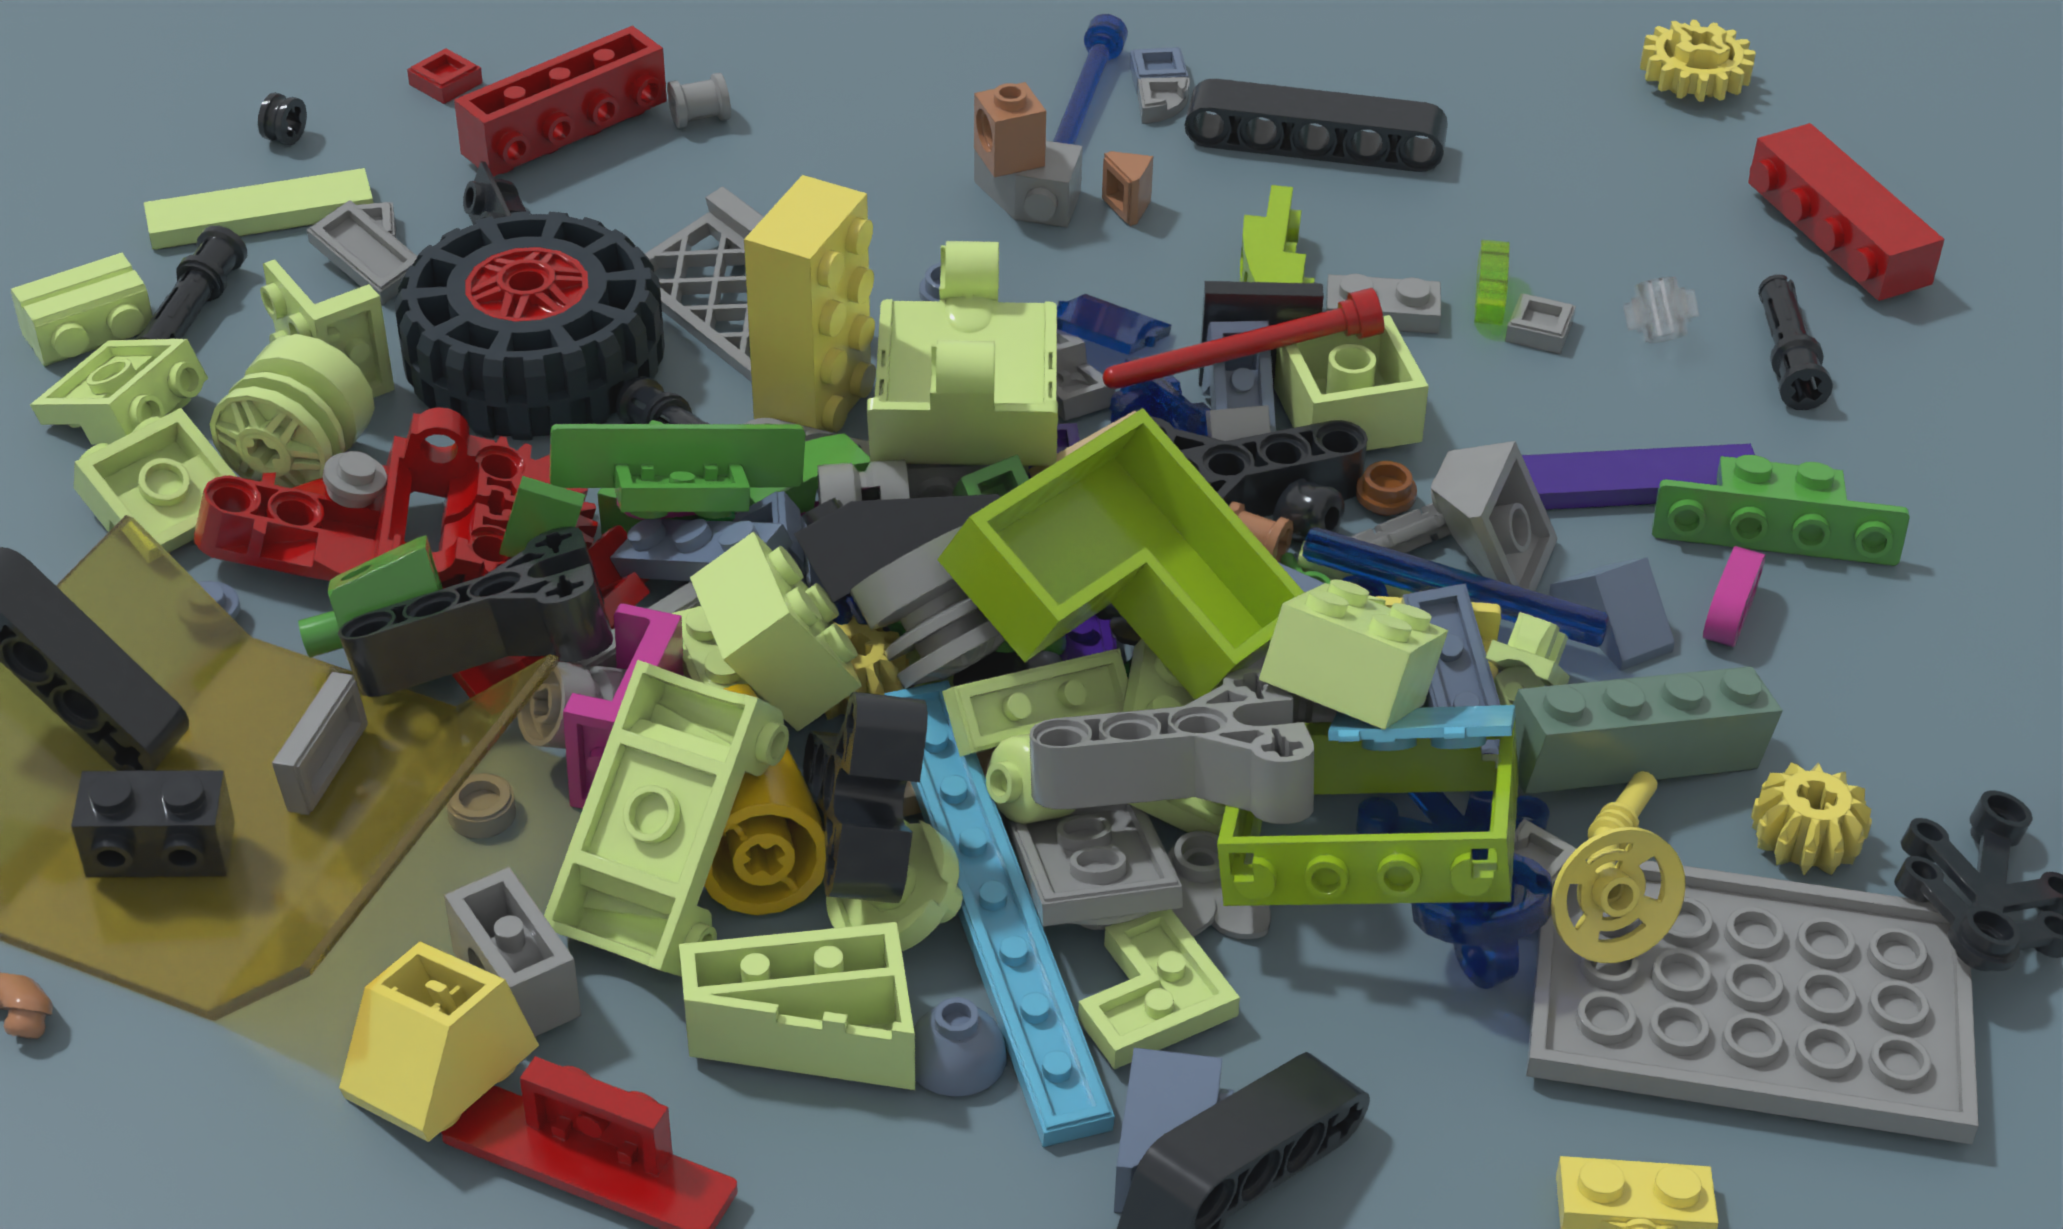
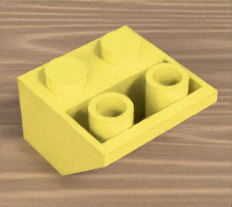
[339,941,539,1142]

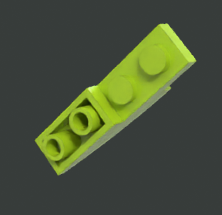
[1239,185,1315,283]

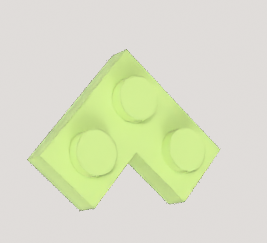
[1078,909,1240,1069]

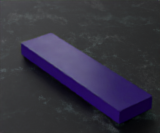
[1522,443,1755,510]

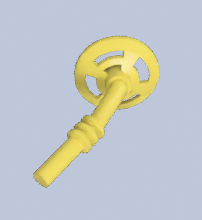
[1551,771,1686,963]

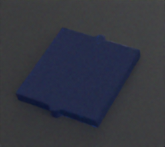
[1057,294,1172,355]

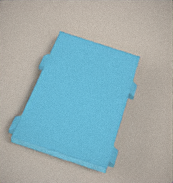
[1328,705,1516,751]

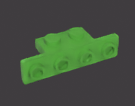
[549,424,806,519]
[1652,455,1910,566]

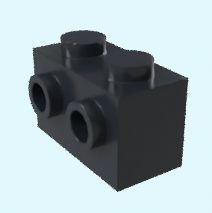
[71,770,235,878]

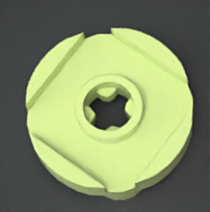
[826,820,963,951]

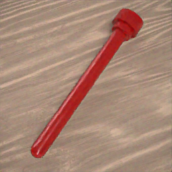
[1102,288,1384,389]

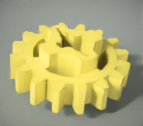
[1640,20,1756,102]

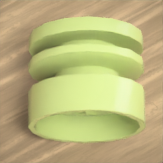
[210,334,375,488]

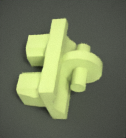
[1486,612,1570,705]

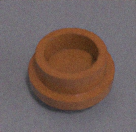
[1356,461,1417,516]

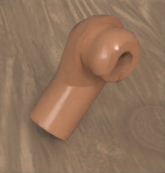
[0,972,53,1039]

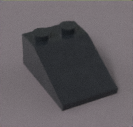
[794,494,1000,603]

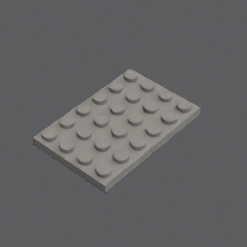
[1526,859,1979,1144]

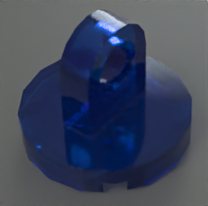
[1411,852,1552,989]

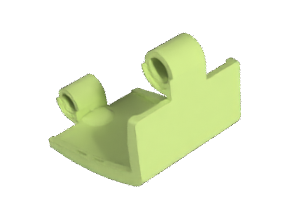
[867,241,1058,466]

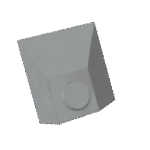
[1431,441,1558,616]

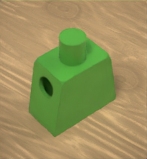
[298,535,443,658]

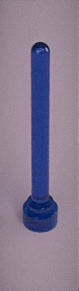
[1053,14,1128,145]

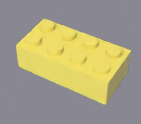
[744,175,876,433]

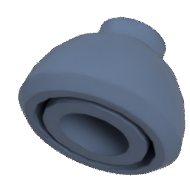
[914,997,1007,1096]

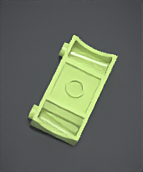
[544,660,789,977]

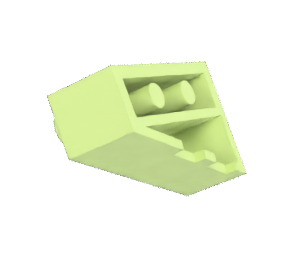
[679,922,915,1090]

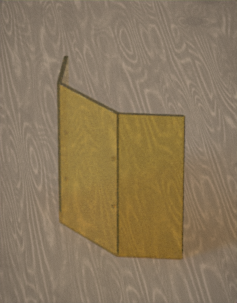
[0,515,559,1021]

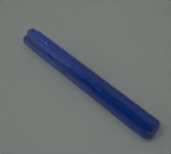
[1302,527,1610,647]

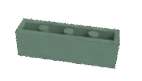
[1497,666,1783,794]

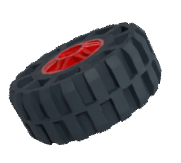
[395,211,665,440]

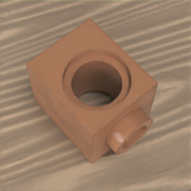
[974,82,1047,178]

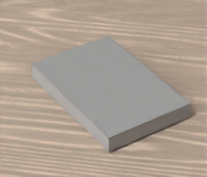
[1005,804,1183,926]

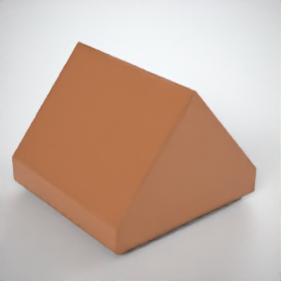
[1102,151,1154,226]

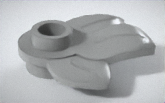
[1167,831,1271,939]

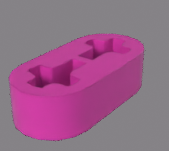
[1703,546,1766,647]

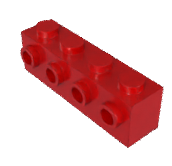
[454,25,667,177]
[1748,123,1945,301]

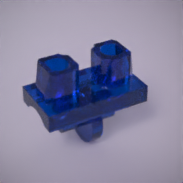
[1109,357,1211,437]

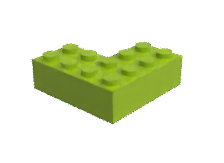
[937,408,1305,700]

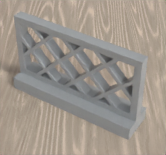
[645,186,764,382]

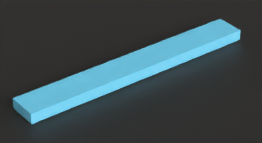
[884,680,1115,1147]

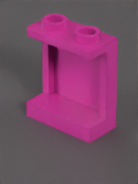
[563,604,684,809]

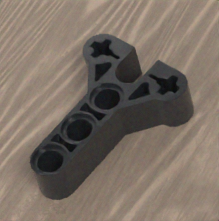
[1150,416,1368,517]
[338,526,613,697]
[802,692,928,903]

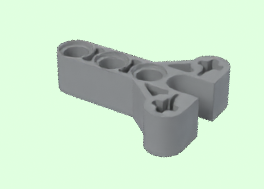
[1029,668,1314,824]

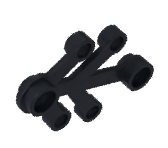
[1894,790,2063,971]

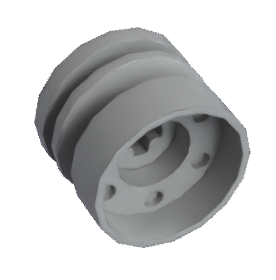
[850,526,1005,689]

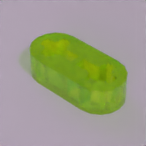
[1474,239,1510,325]

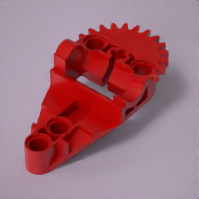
[194,407,598,589]

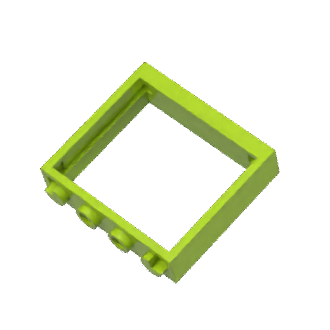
[1217,720,1519,906]

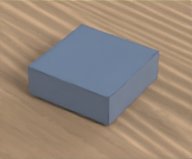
[1129,47,1188,94]

